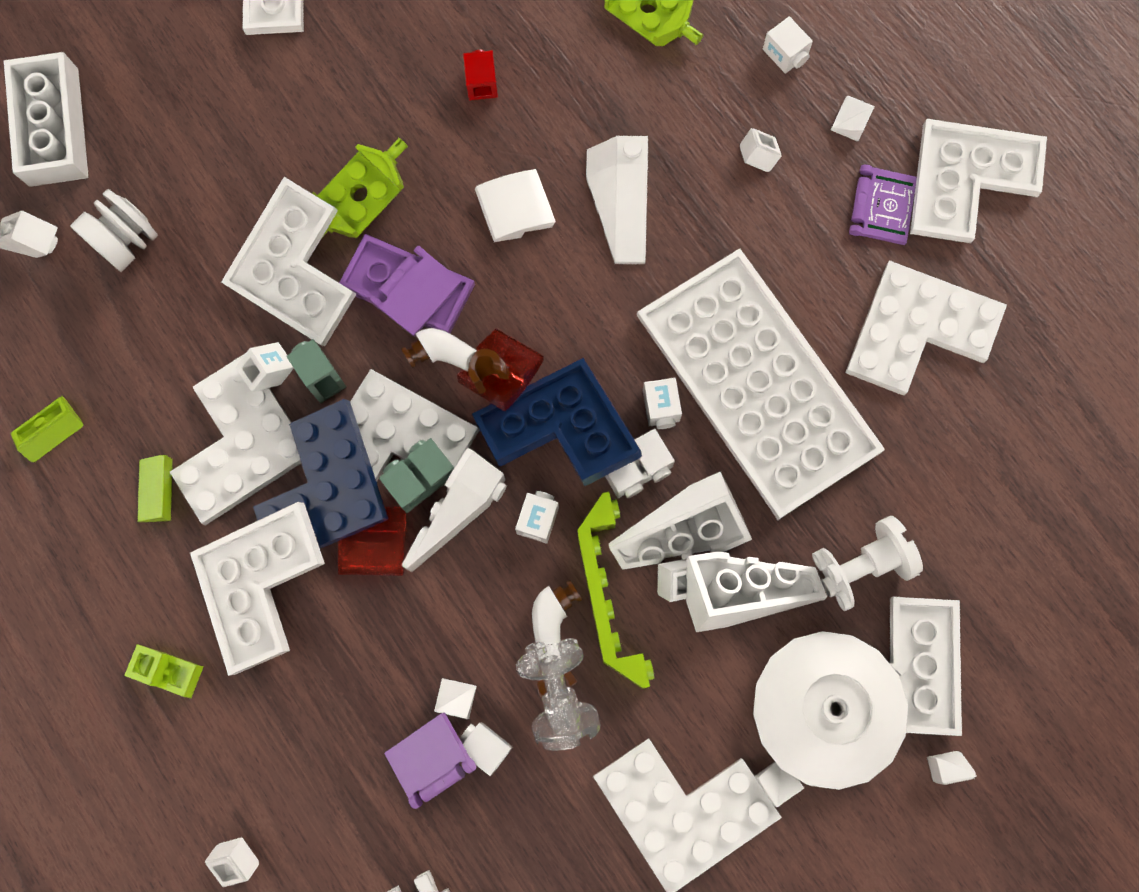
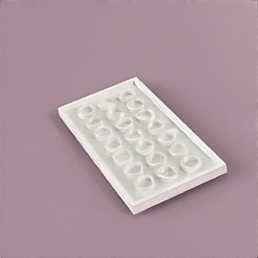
[637,249,885,520]

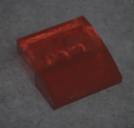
[457,329,544,411]
[338,507,406,576]

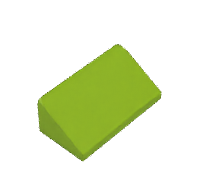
[11,396,83,462]
[137,455,173,523]

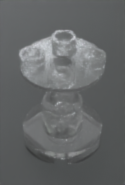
[516,638,601,751]

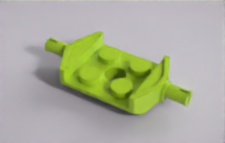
[604,0,704,46]
[312,137,408,239]

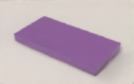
[339,234,475,333]

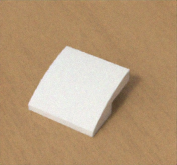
[475,169,556,242]

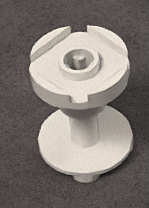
[812,515,923,611]

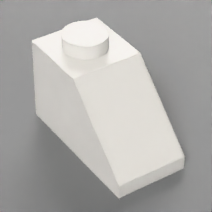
[0,211,58,258]

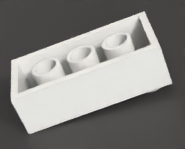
[4,52,88,187]

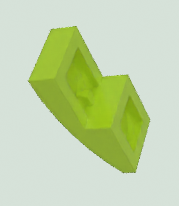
[124,644,204,698]

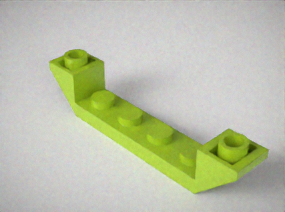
[577,492,654,689]

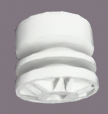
[70,189,158,272]

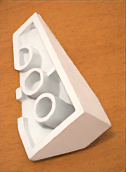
[586,136,648,264]
[402,447,507,572]
[608,472,752,570]
[686,552,827,632]

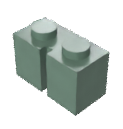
[286,339,347,404]
[379,438,454,513]

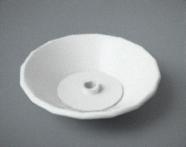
[753,631,908,790]

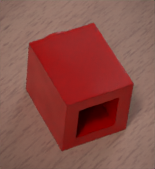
[463,50,498,101]

